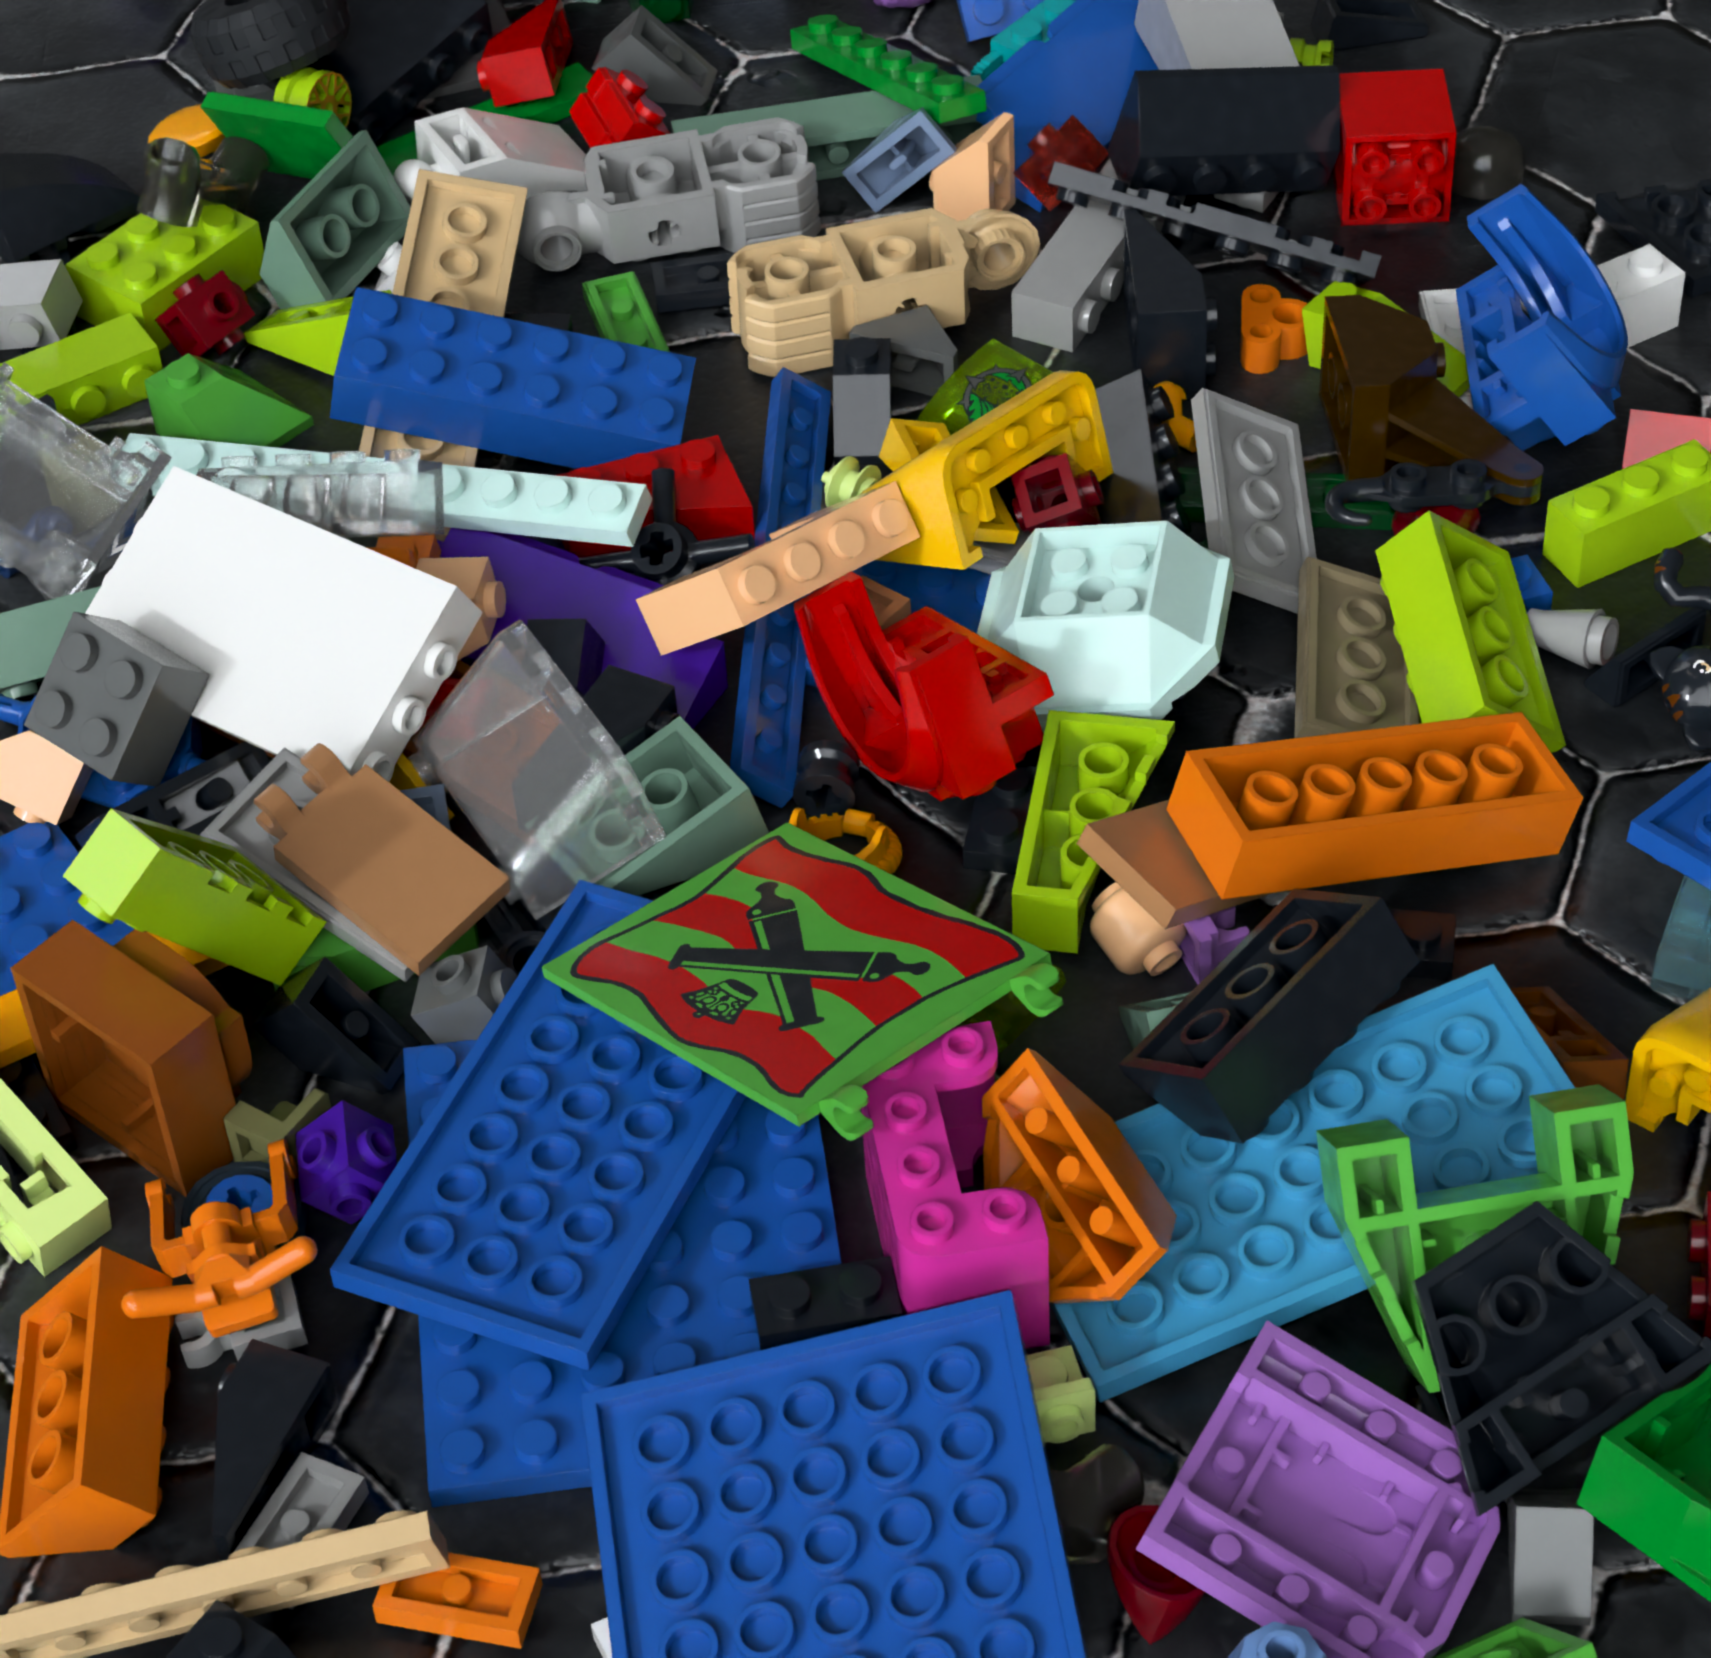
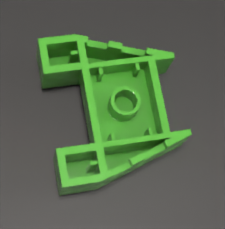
[1316,1084,1634,1393]

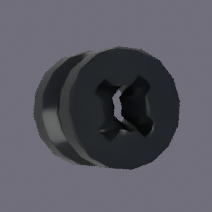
[793,739,860,818]

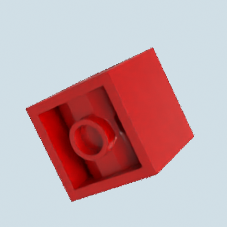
[1332,69,1457,226]

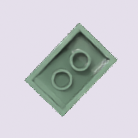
[527,716,769,896]

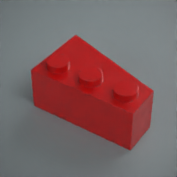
[557,435,755,558]

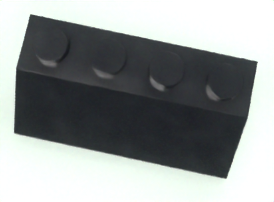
[1107,65,1340,196]
[1118,889,1420,1144]

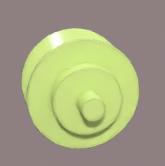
[821,456,882,507]

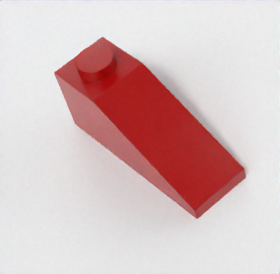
[477,0,573,107]

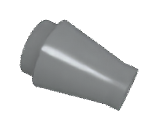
[1527,608,1619,669]

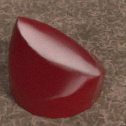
[1107,1505,1205,1644]

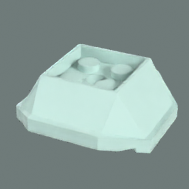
[977,521,1235,732]

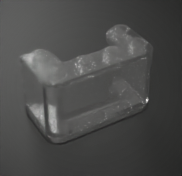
[0,362,172,599]

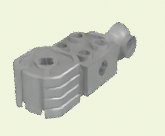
[517,117,821,271]

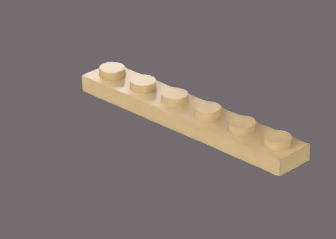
[0,1510,450,1658]

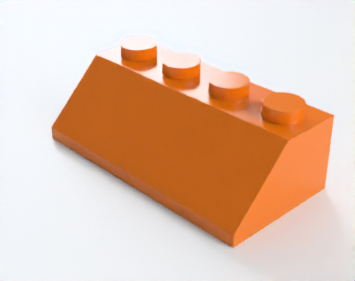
[0,1246,174,1558]

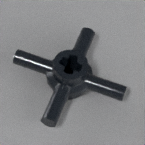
[579,468,755,585]

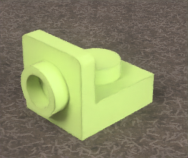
[1027,1345,1096,1443]

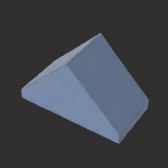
[841,107,957,213]

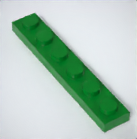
[790,15,987,124]

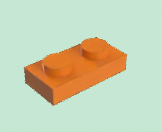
[372,1552,543,1649]

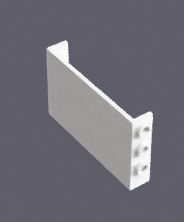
[85,466,483,782]

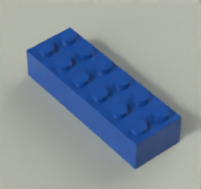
[330,287,696,469]

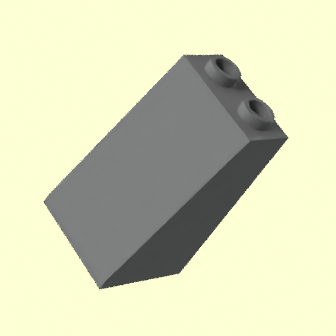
[1134,0,1300,70]

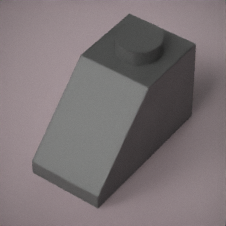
[592,5,718,106]

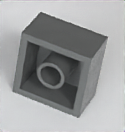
[24,612,209,787]

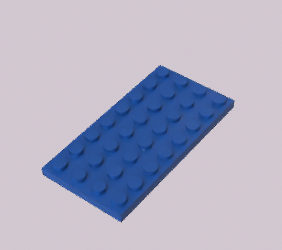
[330,880,746,1371]

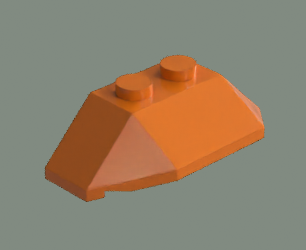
[982,1048,1177,1304]

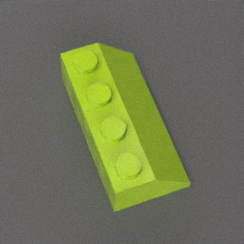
[1375,510,1566,753]

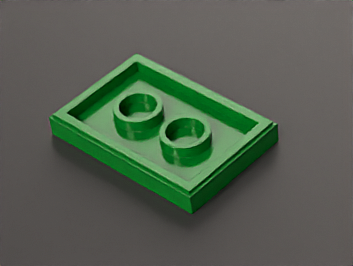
[200,92,353,179]

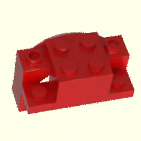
[794,571,1054,801]

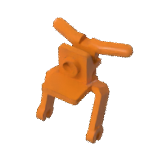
[121,1138,318,1338]

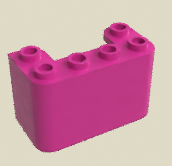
[861,1021,1050,1349]

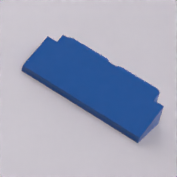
[976,0,1159,212]

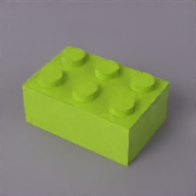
[65,185,264,351]

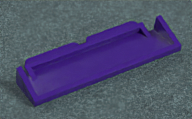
[418,528,728,729]

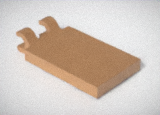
[254,742,510,976]
[1077,800,1272,929]

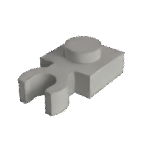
[175,1275,308,1369]

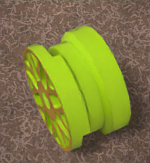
[273,66,351,127]

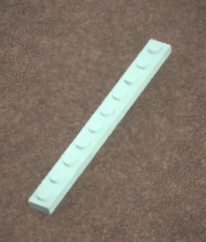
[114,433,653,547]

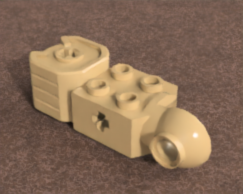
[727,208,1040,377]

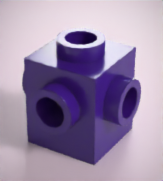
[295,1100,397,1225]

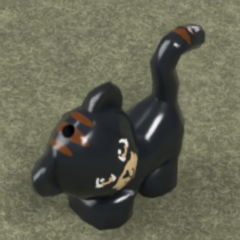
[1648,548,1711,752]

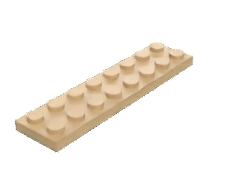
[344,169,528,542]

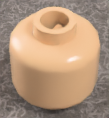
[1090,882,1187,976]

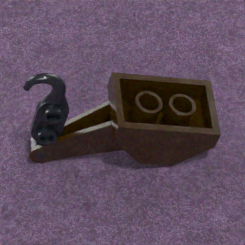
[1319,295,1544,526]

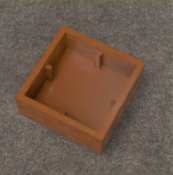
[11,920,252,1197]

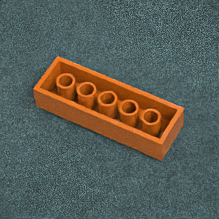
[1166,712,1584,900]

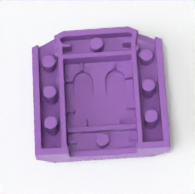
[1135,1320,1500,1658]

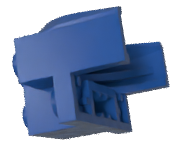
[1456,184,1628,451]

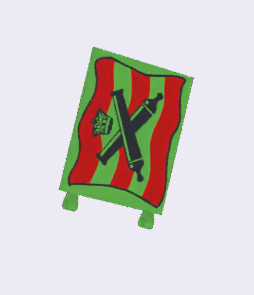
[542,822,1064,1141]

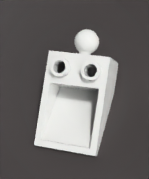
[393,107,587,202]

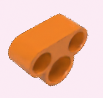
[1240,284,1307,374]

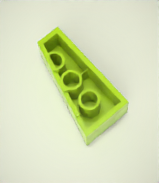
[63,808,327,986]

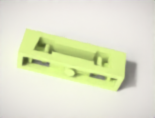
[0,1078,112,1277]

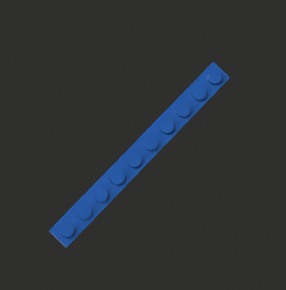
[730,367,831,808]

